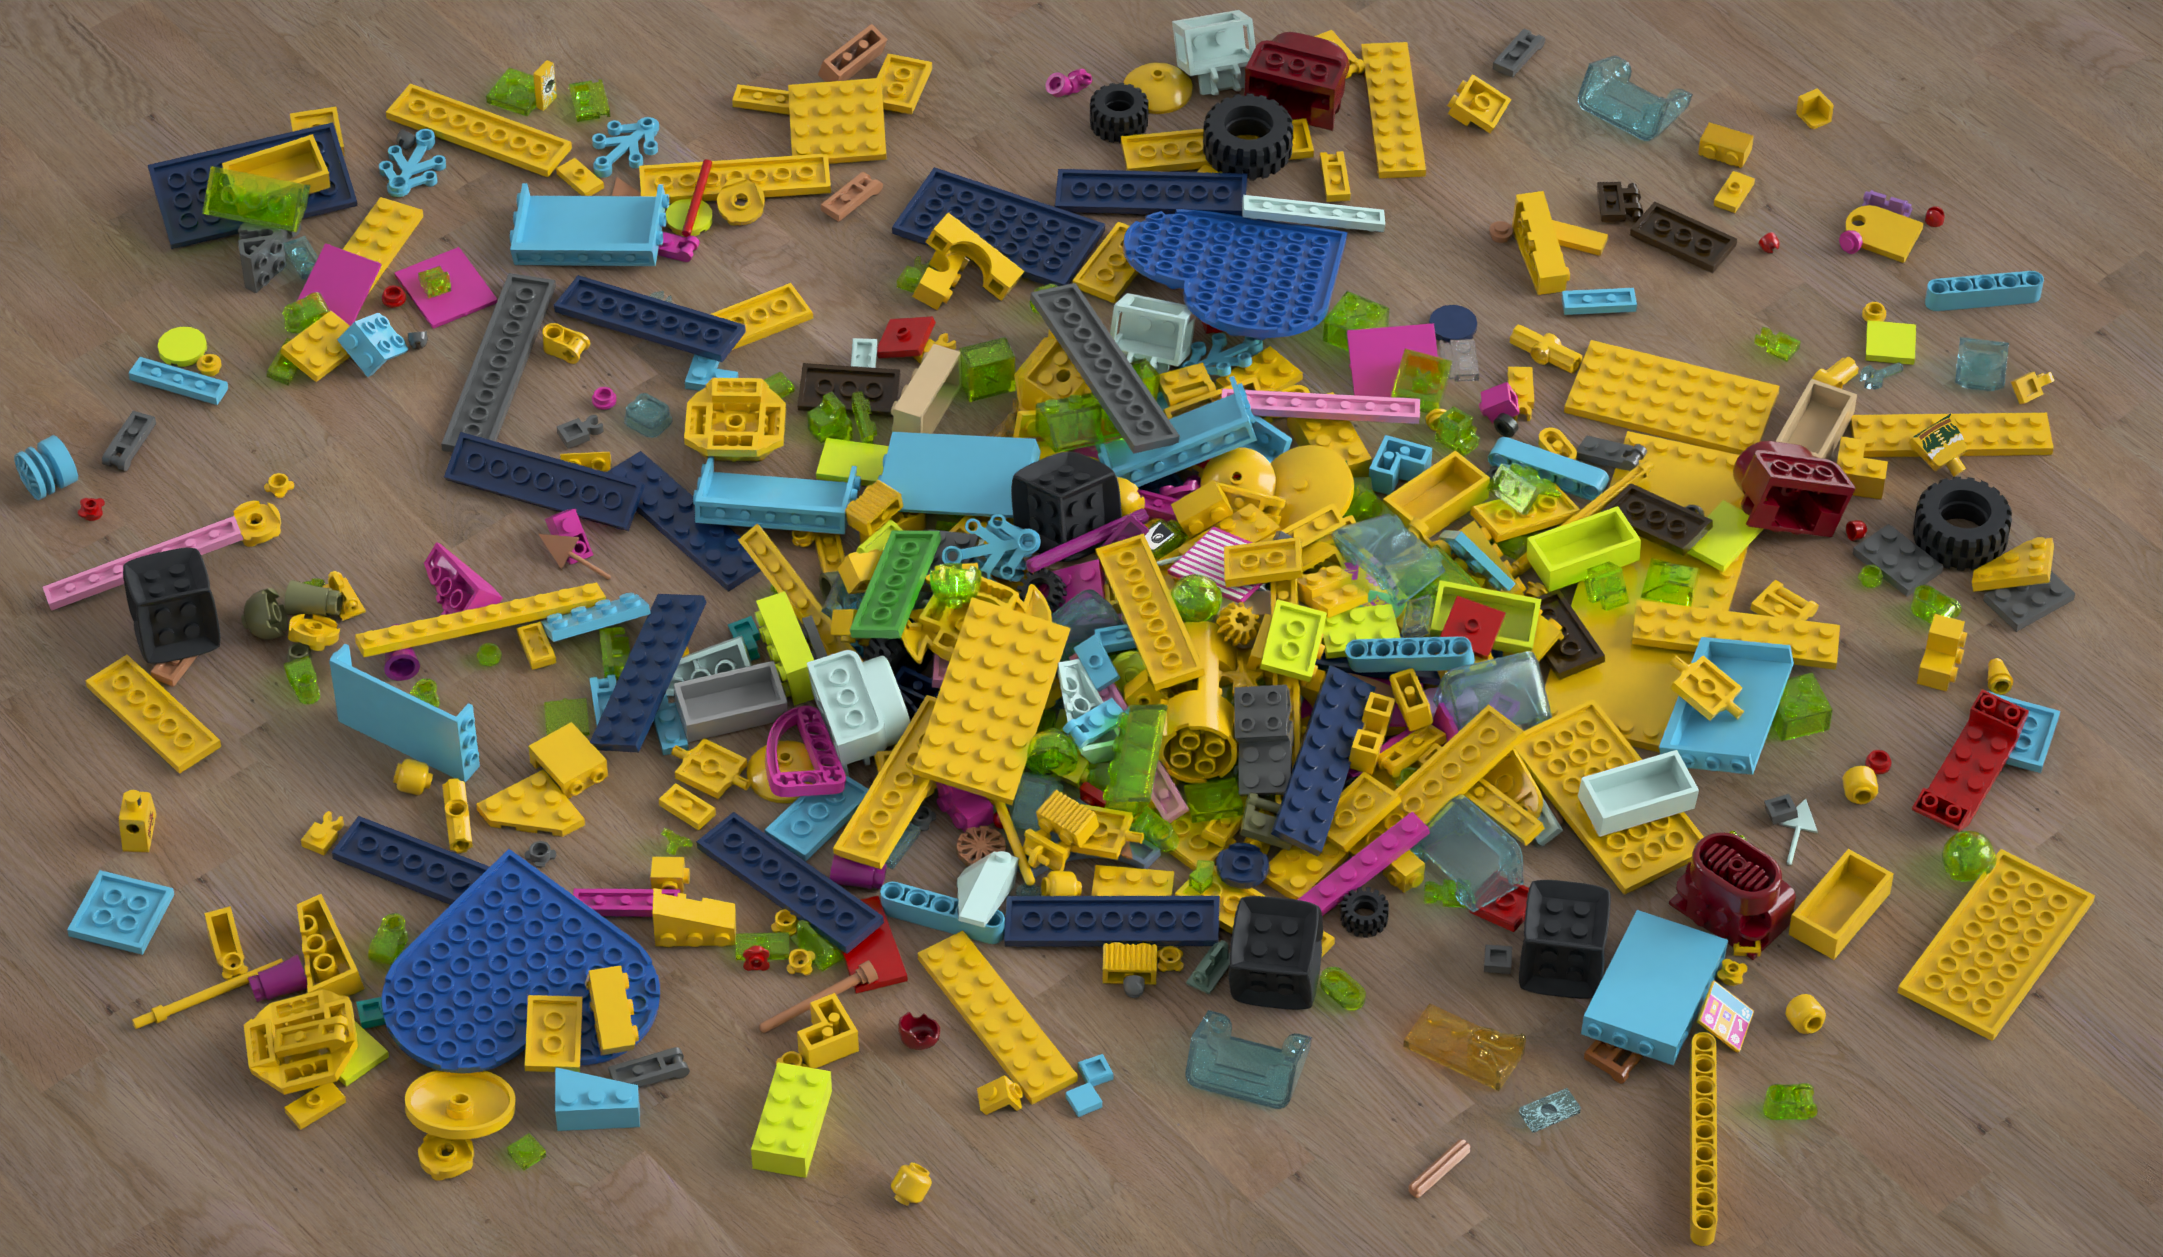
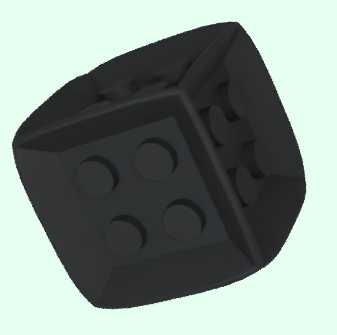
[1011,452,1122,562]
[123,548,221,664]
[1519,880,1611,999]
[1228,896,1323,1010]

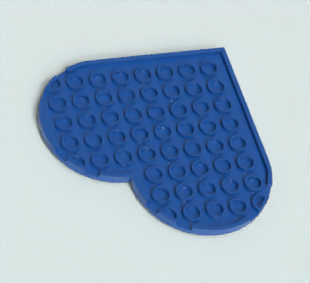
[1123,209,1347,340]
[382,849,660,1073]

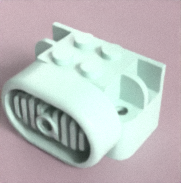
[807,650,910,777]

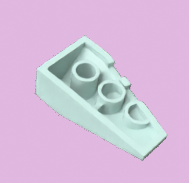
[666,635,752,696]
[1057,659,1126,764]
[957,851,1019,927]

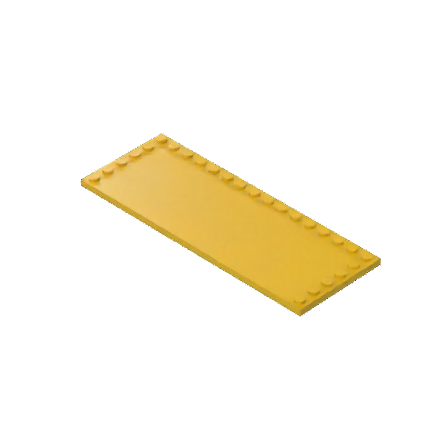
[1534,431,1749,753]

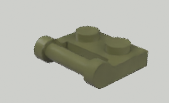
[1240,792,1292,850]

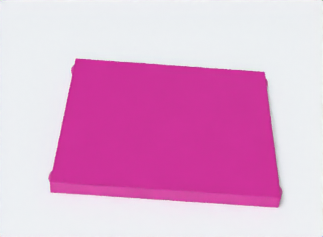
[295,243,382,326]

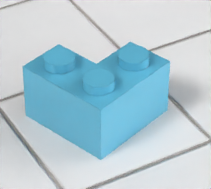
[1368,435,1432,495]

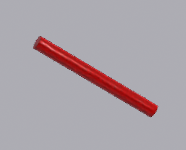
[681,159,712,237]

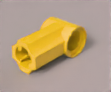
[1812,357,1859,389]

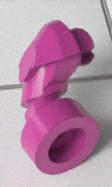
[1045,69,1092,97]

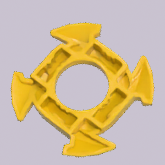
[901,563,1052,664]

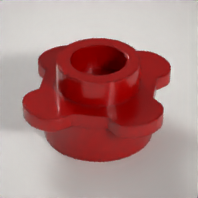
[78,498,105,521]
[743,946,770,971]

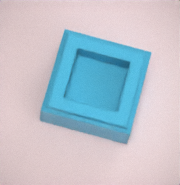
[1078,1054,1113,1086]
[1066,1082,1103,1117]

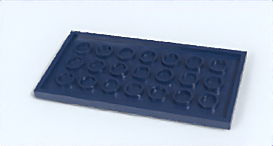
[148,122,358,249]
[892,167,1105,288]

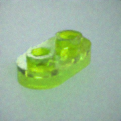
[1320,967,1366,1011]

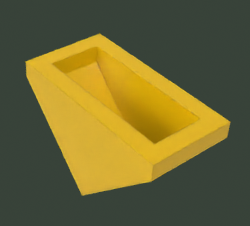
[204,906,243,965]

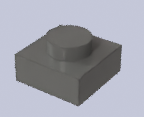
[1764,794,1798,825]
[1484,944,1512,974]

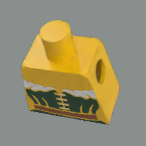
[1908,413,1968,477]

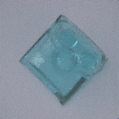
[1955,337,2009,391]

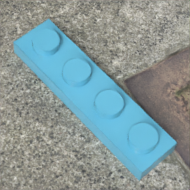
[129,357,228,405]

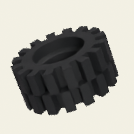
[1017,568,1067,616]
[1340,887,1389,938]

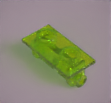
[790,920,844,972]

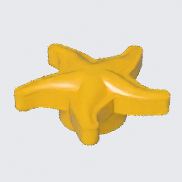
[1221,660,1265,696]

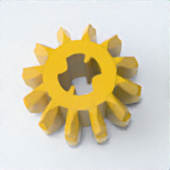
[1215,602,1261,646]

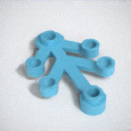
[592,117,659,178]
[379,129,446,197]
[1179,333,1263,376]
[942,514,1041,579]

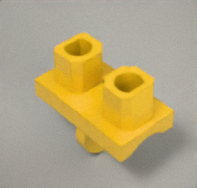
[1023,828,1071,871]

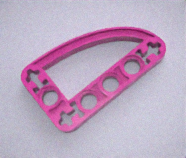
[765,706,846,797]

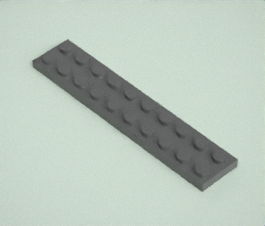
[441,273,556,452]
[1030,283,1180,454]

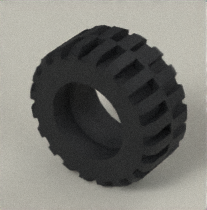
[1203,94,1293,181]
[1913,476,2012,571]

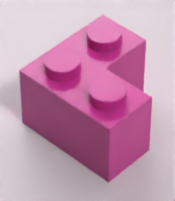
[936,782,994,832]

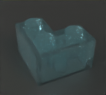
[1012,771,1063,831]

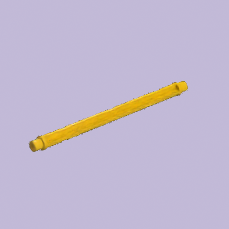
[1511,460,1655,578]

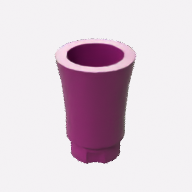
[384,624,420,681]
[829,854,887,889]
[248,954,308,1002]

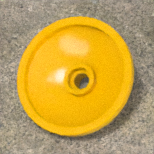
[1123,63,1192,114]
[1201,447,1276,511]
[747,740,824,803]

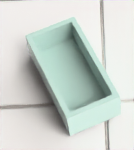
[1578,750,1699,837]

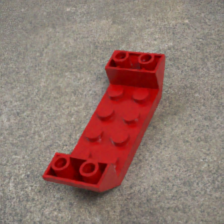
[1912,689,2029,832]

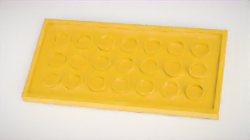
[1564,340,1780,455]
[912,597,1071,805]
[1514,698,1704,895]
[1897,849,2095,1041]

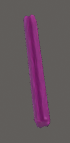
[1026,508,1149,573]

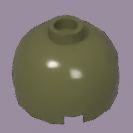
[241,588,288,640]

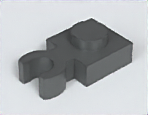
[556,415,604,449]

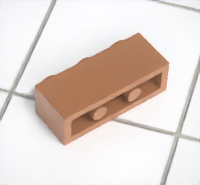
[818,24,888,82]

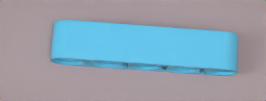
[1925,271,2044,311]
[1488,437,1610,501]
[1345,637,1475,673]
[880,882,1005,944]

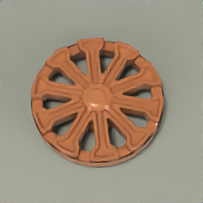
[956,826,1006,866]

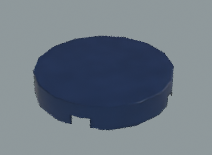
[1429,305,1477,345]
[1216,843,1269,889]

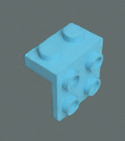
[337,313,408,377]
[1241,415,1292,463]

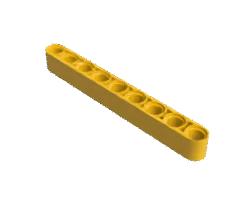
[1689,1032,1718,1246]

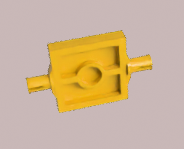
[1669,655,1744,721]
[671,738,751,800]
[1070,804,1144,860]

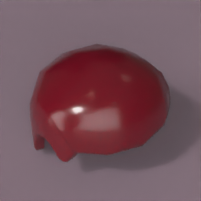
[898,1012,940,1050]

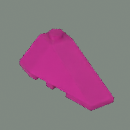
[424,542,503,615]

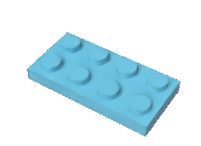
[541,593,651,642]
[765,776,869,862]

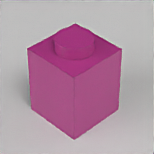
[1479,382,1520,424]

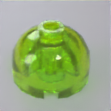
[930,563,982,609]
[1171,574,1222,622]
[1026,728,1078,776]
[1942,831,1997,882]

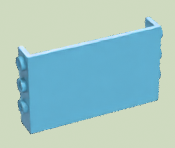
[510,183,669,266]
[1094,376,1257,487]
[878,432,1041,518]
[693,456,861,534]
[1659,637,1794,775]
[329,644,480,783]
[1581,910,1728,1065]

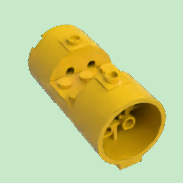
[1151,620,1239,783]

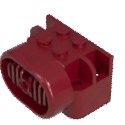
[1244,32,1350,131]
[1733,441,1856,537]
[1669,832,1796,960]

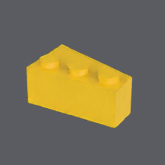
[652,888,736,947]
[585,965,639,1055]

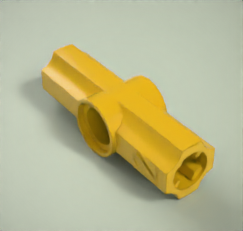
[1509,324,1583,374]
[442,778,473,853]

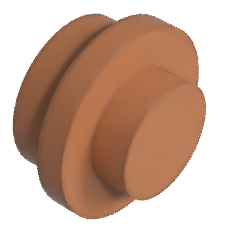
[1489,221,1513,243]

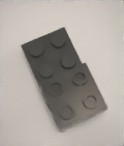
[238,192,301,293]
[1234,685,1294,797]

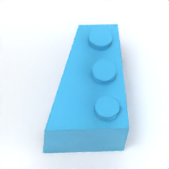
[555,1067,640,1131]

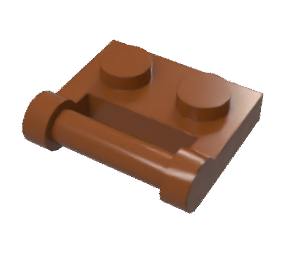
[1584,1040,1644,1084]

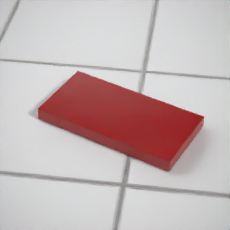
[841,895,908,994]

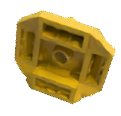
[1014,337,1104,437]
[684,378,786,462]
[244,989,358,1095]

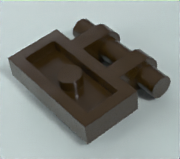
[1597,182,1643,223]

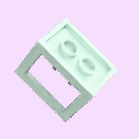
[1172,10,1256,95]
[1110,293,1196,386]

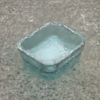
[624,393,673,438]

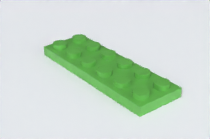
[850,531,942,639]

